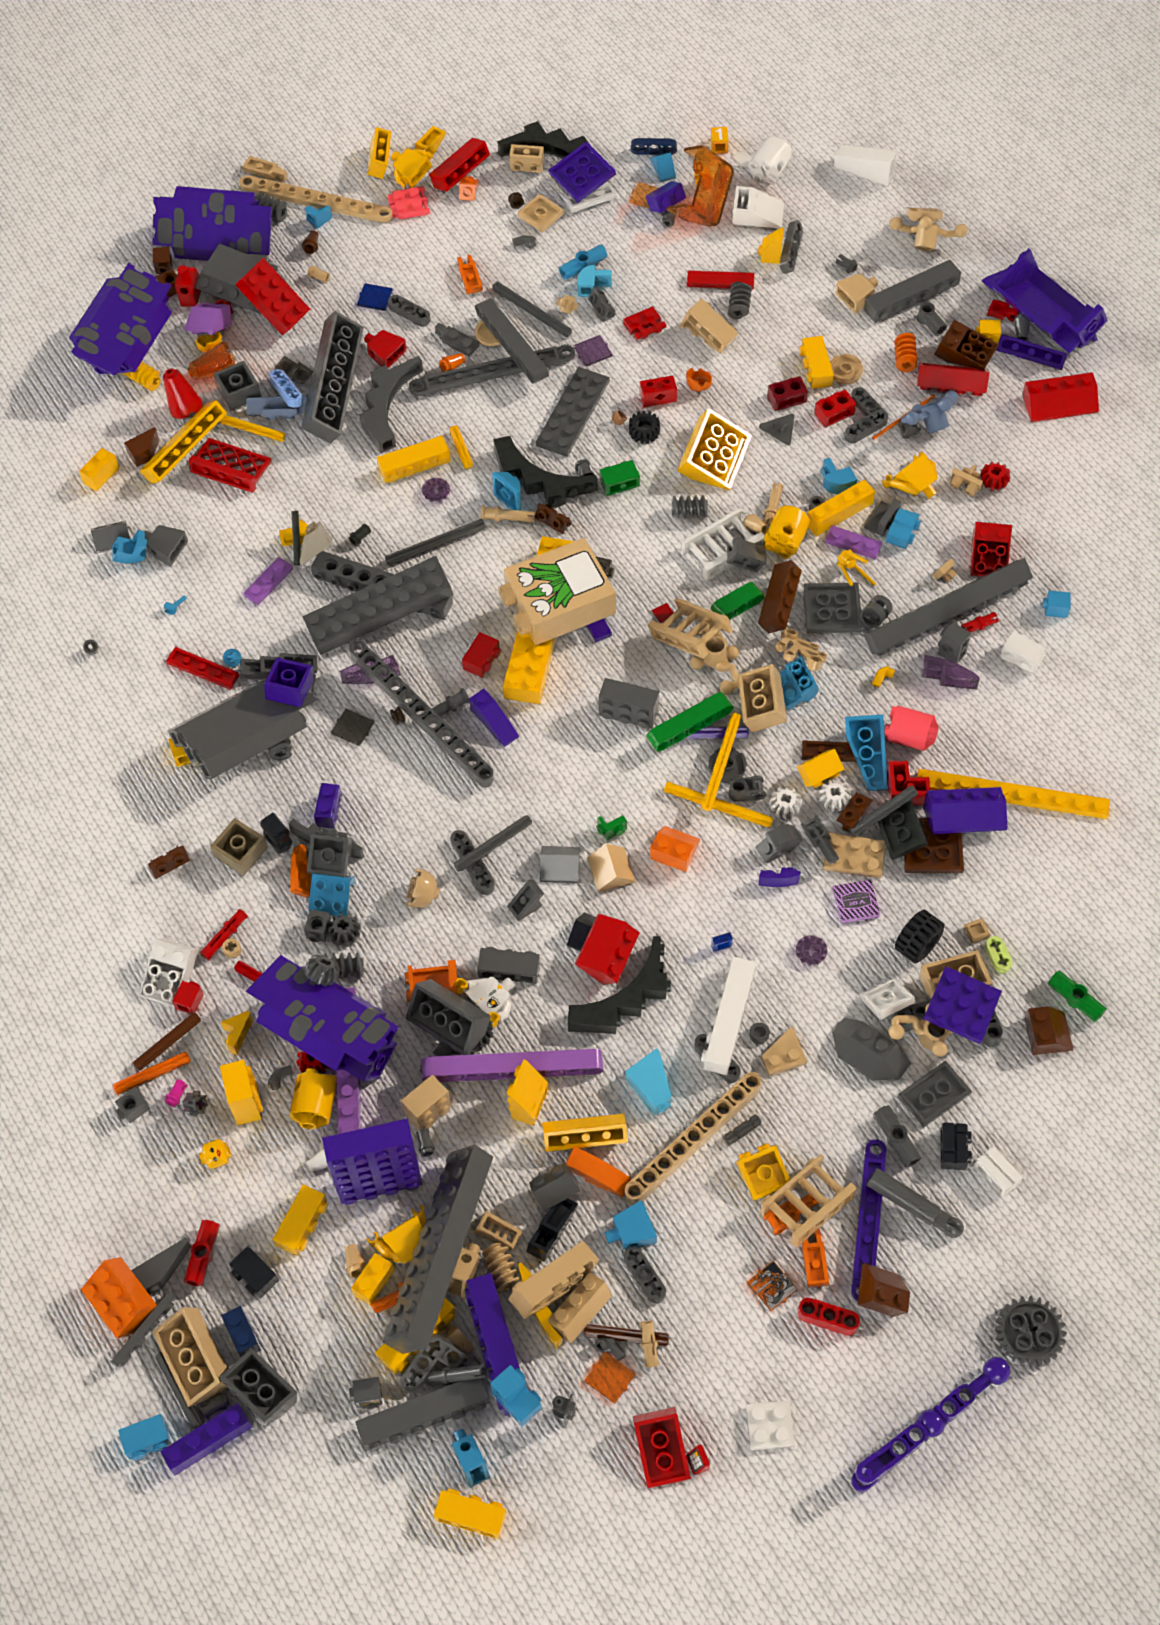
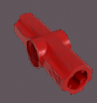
[184,1219,220,1287]

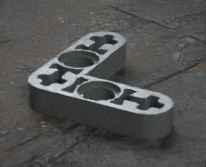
[845,387,888,443]
[401,1334,480,1391]

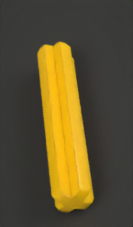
[449,425,473,469]

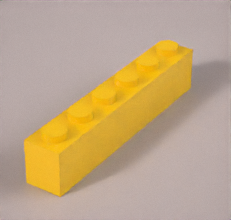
[140,400,227,484]

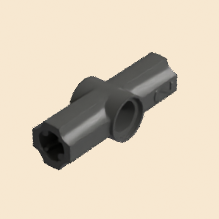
[873,1105,921,1168]

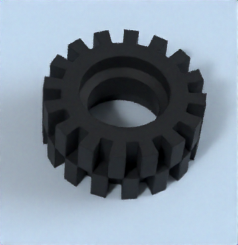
[629,410,660,444]

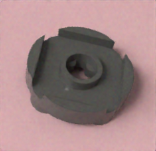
[708,747,747,783]

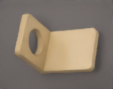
[436,1324,474,1361]

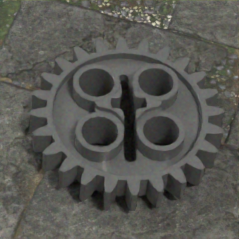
[995,1296,1067,1368]

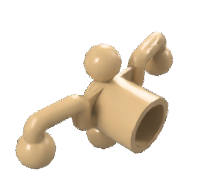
[890,216,968,251]
[690,622,739,695]
[888,1004,953,1057]

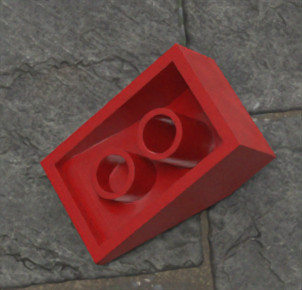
[632,1407,691,1488]

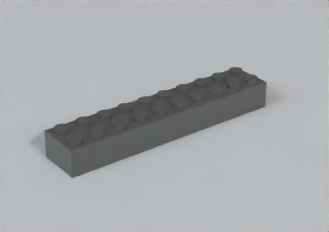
[383,1144,493,1354]

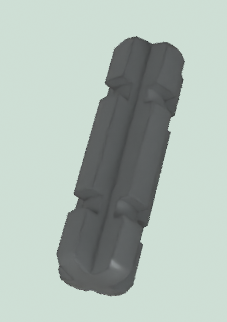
[724,1114,762,1145]

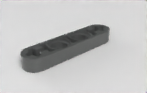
[780,220,803,274]
[450,830,495,895]

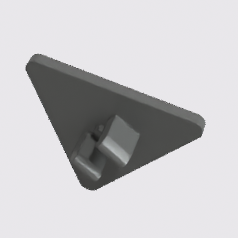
[759,414,794,445]

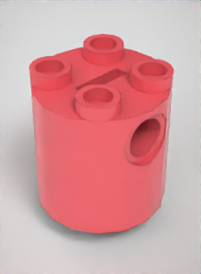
[884,705,939,751]

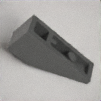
[131,1237,191,1297]

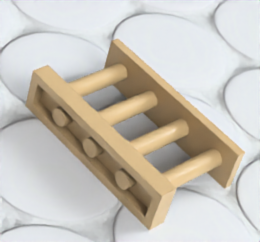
[647,598,733,659]
[760,1154,857,1248]

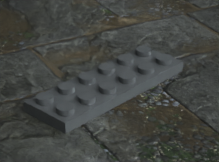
[536,367,610,457]

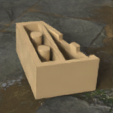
[680,298,738,353]

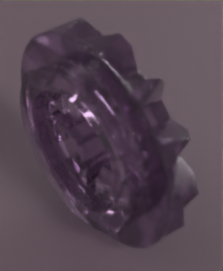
[422,478,450,502]
[796,935,828,966]

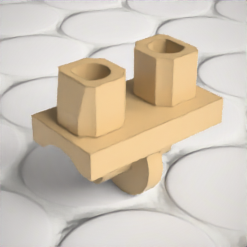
[950,465,983,497]

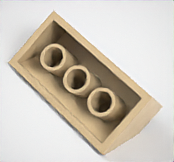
[152,1307,228,1407]

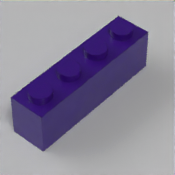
[160,1403,253,1476]

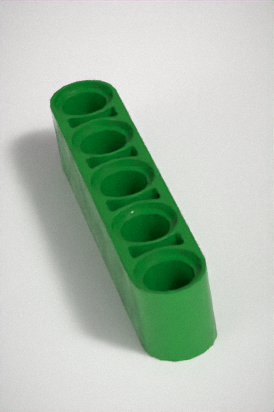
[646,692,734,752]

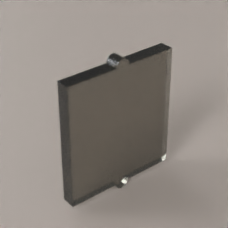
[331,709,375,746]

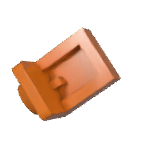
[459,176,478,201]

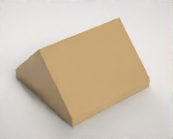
[587,844,635,892]

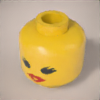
[199,1139,232,1169]

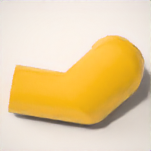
[871,666,895,688]

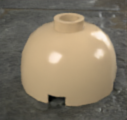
[406,868,440,908]

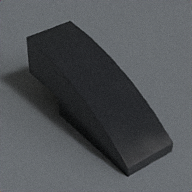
[526,1198,578,1262]

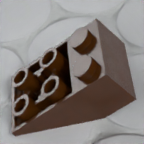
[934,319,999,370]

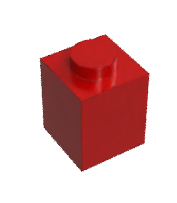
[172,981,204,1014]

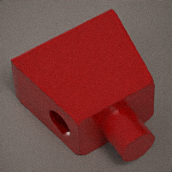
[175,265,201,307]
[364,330,407,368]

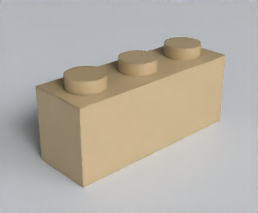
[548,1272,612,1344]

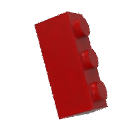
[575,914,640,985]

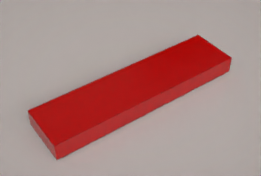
[687,270,754,289]
[166,647,240,690]

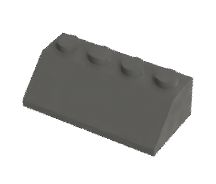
[405,979,491,1055]

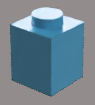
[1042,591,1071,618]

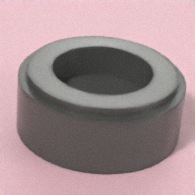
[749,1023,770,1044]

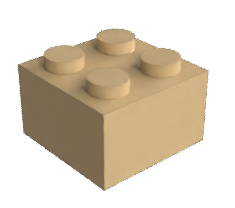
[401,1074,451,1130]

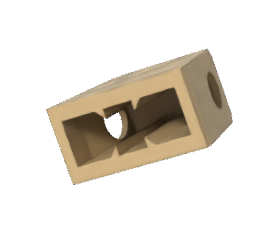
[835,274,878,313]
[447,1243,480,1299]

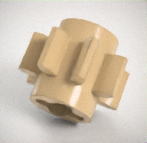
[556,294,578,314]

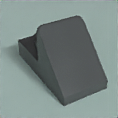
[507,879,544,921]

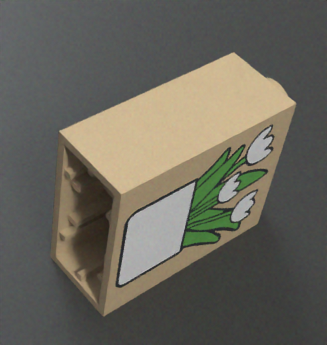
[498,537,616,646]

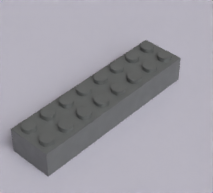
[301,311,364,444]
[302,556,454,655]

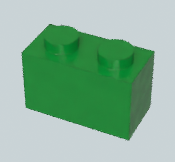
[599,460,640,496]

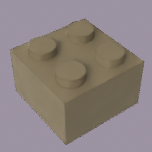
[210,818,268,876]

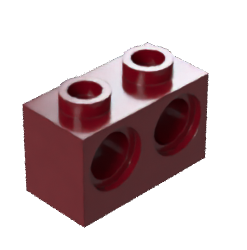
[767,376,808,411]

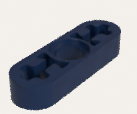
[630,138,677,155]

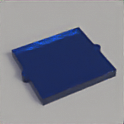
[357,283,393,311]

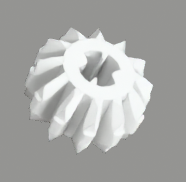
[818,779,851,812]
[769,786,802,820]

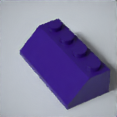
[923,787,1008,834]

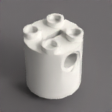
[748,136,792,184]

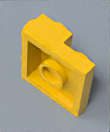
[735,1143,790,1201]

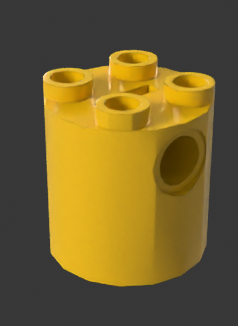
[764,505,810,559]
[289,1068,337,1130]

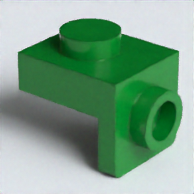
[596,815,627,840]

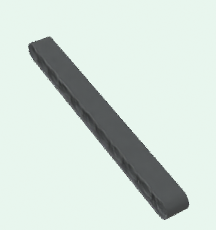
[349,640,494,787]

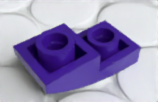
[758,867,801,887]

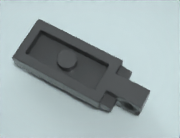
[435,323,480,357]

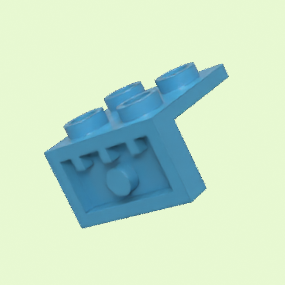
[308,873,355,916]

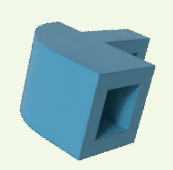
[821,458,857,495]
[112,530,147,563]

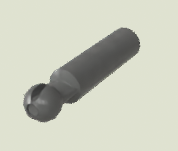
[866,1168,964,1238]

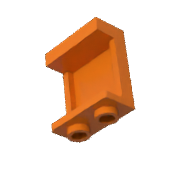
[405,960,459,1002]

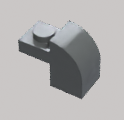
[755,824,804,863]

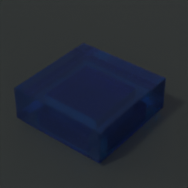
[711,932,733,952]

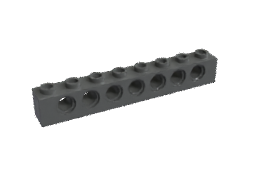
[311,551,453,620]

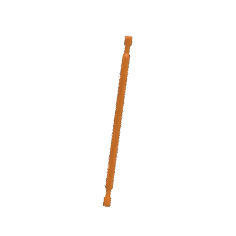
[872,394,935,440]

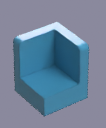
[305,205,332,229]

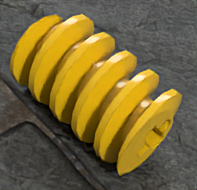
[123,361,161,391]

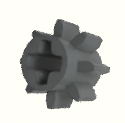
[182,1090,208,1116]

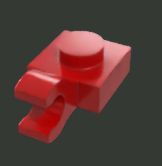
[987,299,1018,322]

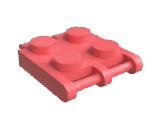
[387,186,430,220]

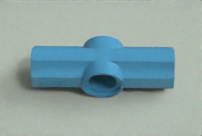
[558,244,607,280]

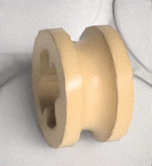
[222,938,241,959]

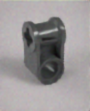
[728,776,766,802]

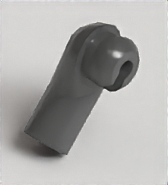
[512,235,537,248]
[594,1338,626,1361]

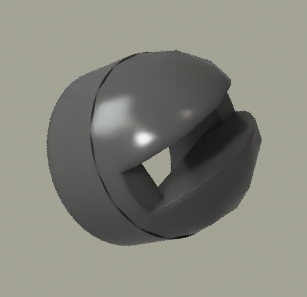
[83,639,98,655]

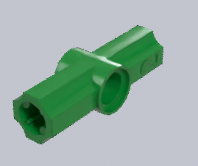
[1048,970,1107,1022]

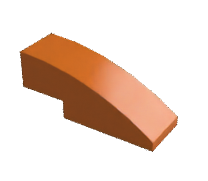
[566,1146,631,1198]

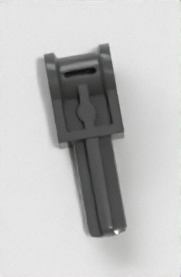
[800,815,839,864]

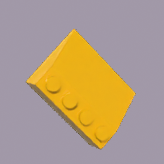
[677,408,752,490]

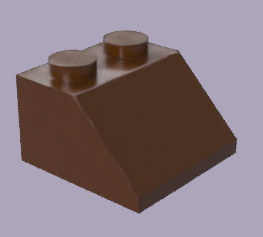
[1024,1006,1073,1055]
[858,1263,910,1317]

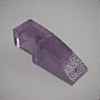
[339,655,400,684]
[922,655,980,690]

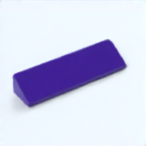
[996,334,1068,370]

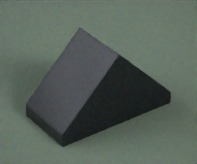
[567,912,596,951]

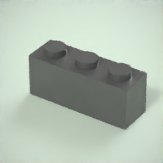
[477,947,540,984]

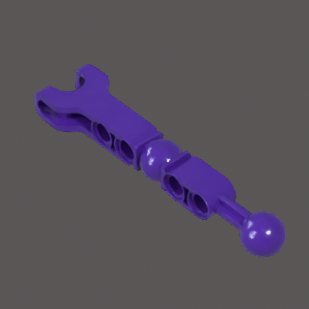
[851,1357,1011,1493]

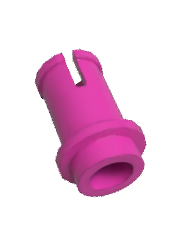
[165,1079,188,1107]

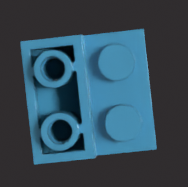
[779,656,819,709]

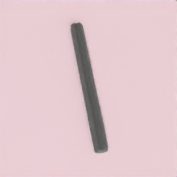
[492,281,572,338]
[385,519,485,565]

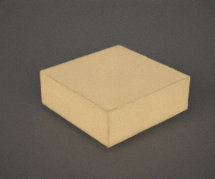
[963,918,991,944]

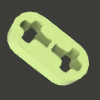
[985,936,1012,974]

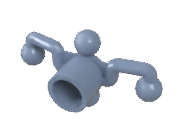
[901,391,958,433]

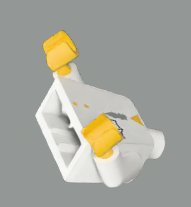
[453,977,515,1028]

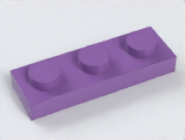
[825,525,882,560]
[244,557,293,605]

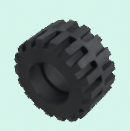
[895,909,945,964]

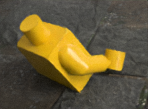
[391,145,437,188]
[882,452,938,499]
[366,1204,427,1264]

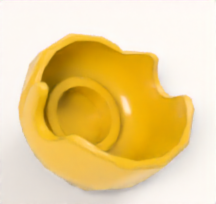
[196,331,222,354]

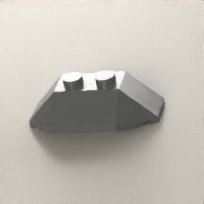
[832,1018,911,1081]

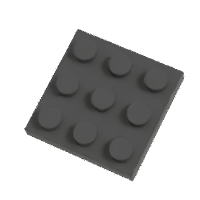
[803,582,862,633]

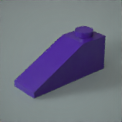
[469,688,519,747]

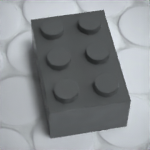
[598,678,659,729]

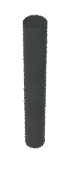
[291,511,301,565]

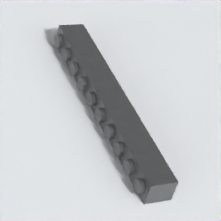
[863,558,1033,656]

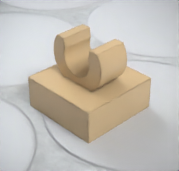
[932,558,957,582]

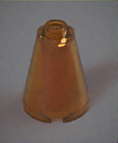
[187,341,236,379]

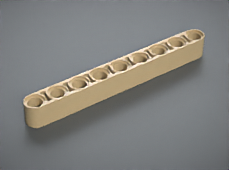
[625,1072,761,1205]

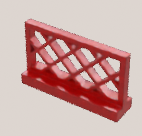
[189,438,272,493]

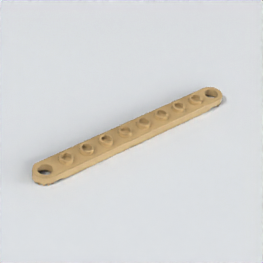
[239,175,392,223]

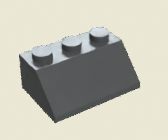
[219,1348,297,1424]

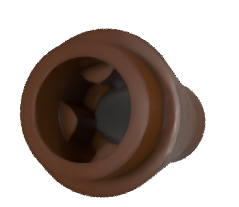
[302,230,319,254]

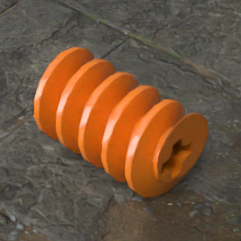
[894,333,917,372]

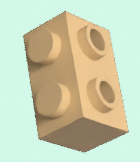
[509,144,544,173]

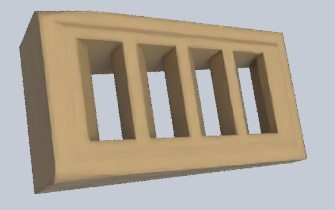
[474,1211,522,1250]

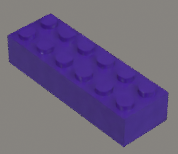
[464,1273,520,1416]

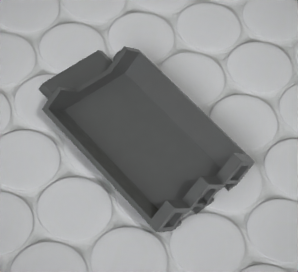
[167,680,317,779]

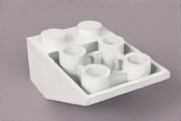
[732,186,784,229]
[138,938,199,1008]

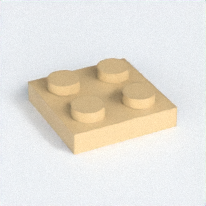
[518,194,564,233]

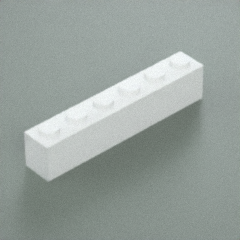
[701,956,757,1076]

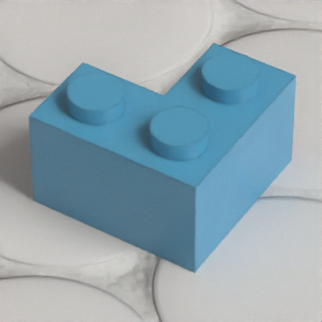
[490,1365,542,1427]

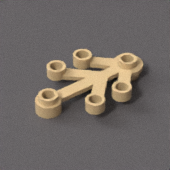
[775,628,827,671]

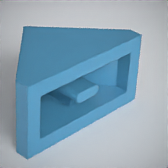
[650,153,676,182]

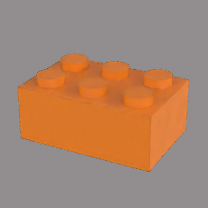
[80,1257,157,1338]

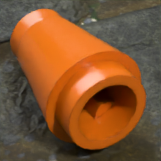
[439,353,465,372]

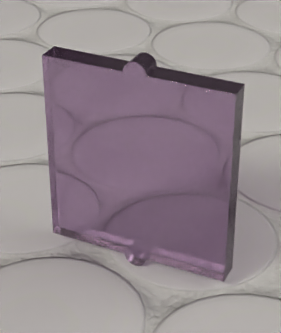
[573,335,613,367]

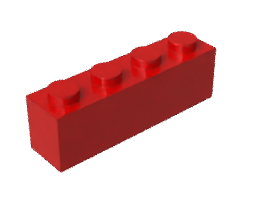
[429,138,490,192]

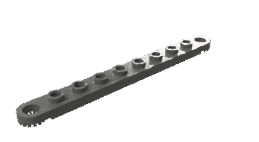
[409,344,575,396]

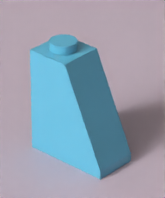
[625,1048,672,1115]

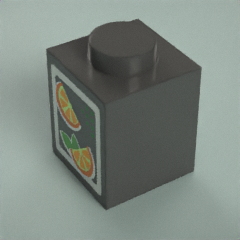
[349,1377,383,1408]

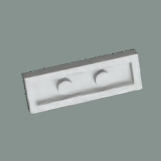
[565,182,616,213]

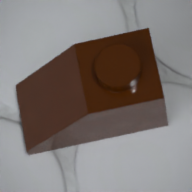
[124,427,159,467]

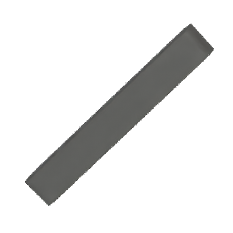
[475,298,549,384]

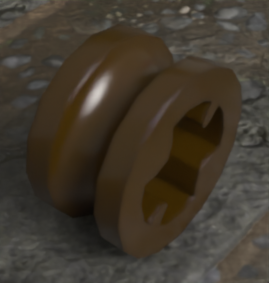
[508,192,524,209]
[390,706,406,725]

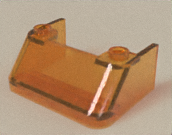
[667,145,734,227]

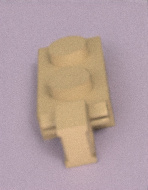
[242,156,288,182]

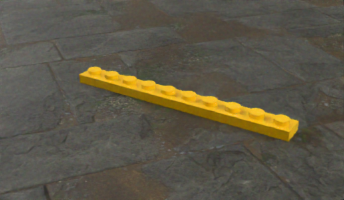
[917,769,1110,819]

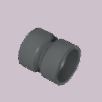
[860,595,893,628]

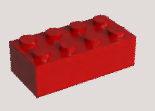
[235,258,310,336]

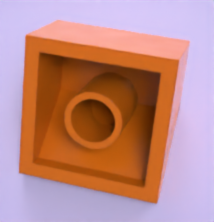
[650,826,700,872]

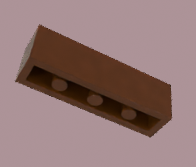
[758,560,802,633]

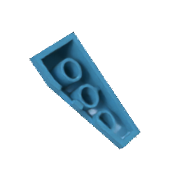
[845,714,888,791]

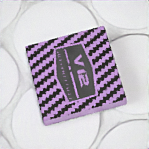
[832,880,880,923]

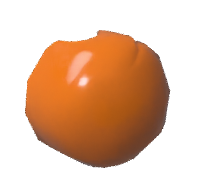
[686,368,712,392]

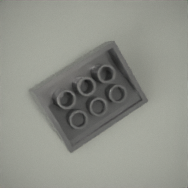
[195,244,278,314]

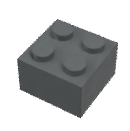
[213,361,261,410]

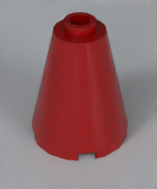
[163,368,203,419]

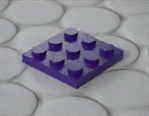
[548,141,616,203]
[923,966,1002,1044]

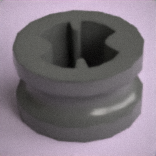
[809,496,825,510]

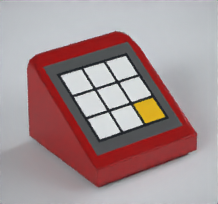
[686,1444,710,1475]

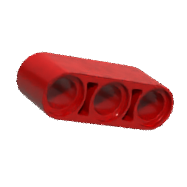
[797,1297,860,1336]

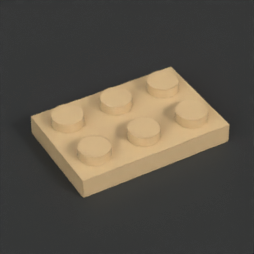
[905,207,943,222]
[823,832,886,878]

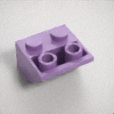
[185,303,232,335]

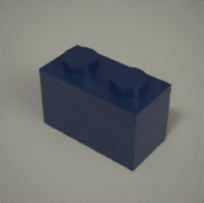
[221,1306,261,1358]

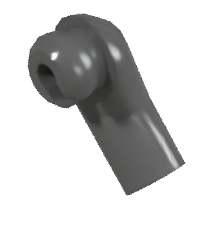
[268,1065,294,1090]

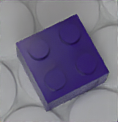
[264,658,313,707]

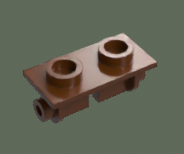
[535,503,572,534]
[836,792,873,832]
[148,846,190,879]

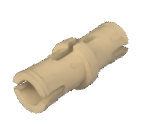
[640,1321,659,1367]

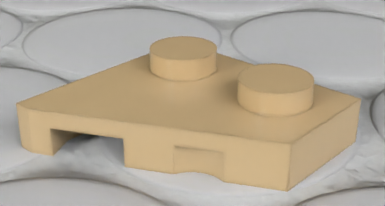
[761,1027,807,1076]

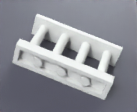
[681,508,765,581]

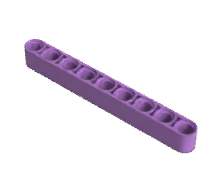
[421,1049,604,1082]

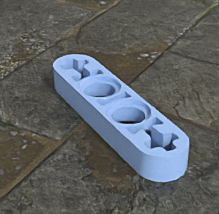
[269,369,303,408]

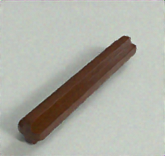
[133,1012,201,1071]
[584,1324,669,1346]

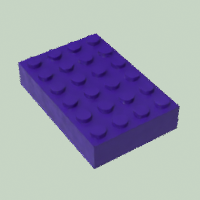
[322,1118,423,1205]

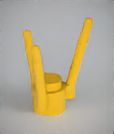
[837,549,876,586]

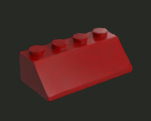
[917,362,990,396]
[1022,372,1099,422]

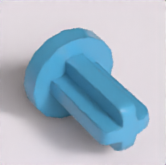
[223,649,241,667]

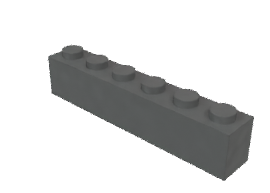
[864,260,961,323]
[355,1378,490,1452]

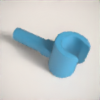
[164,595,187,615]

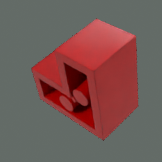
[887,761,930,805]

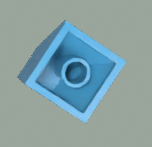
[492,472,521,511]

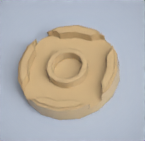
[830,354,863,384]

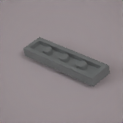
[110,1292,175,1368]

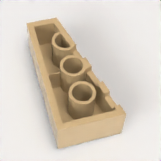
[508,1241,599,1319]

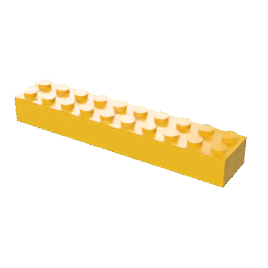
[503,536,574,704]

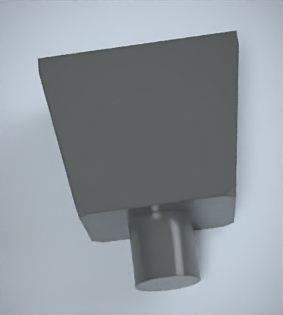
[145,525,188,567]

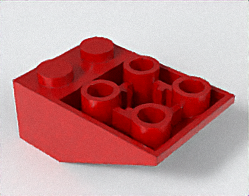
[970,522,1012,577]

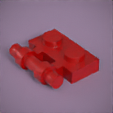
[623,306,667,340]

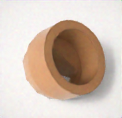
[612,410,627,425]

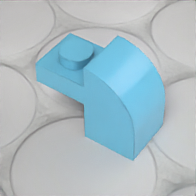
[578,265,612,297]

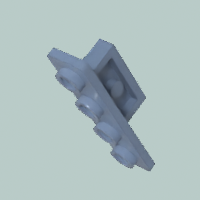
[246,395,308,420]

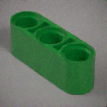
[711,582,764,620]

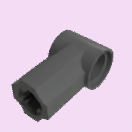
[917,302,948,336]

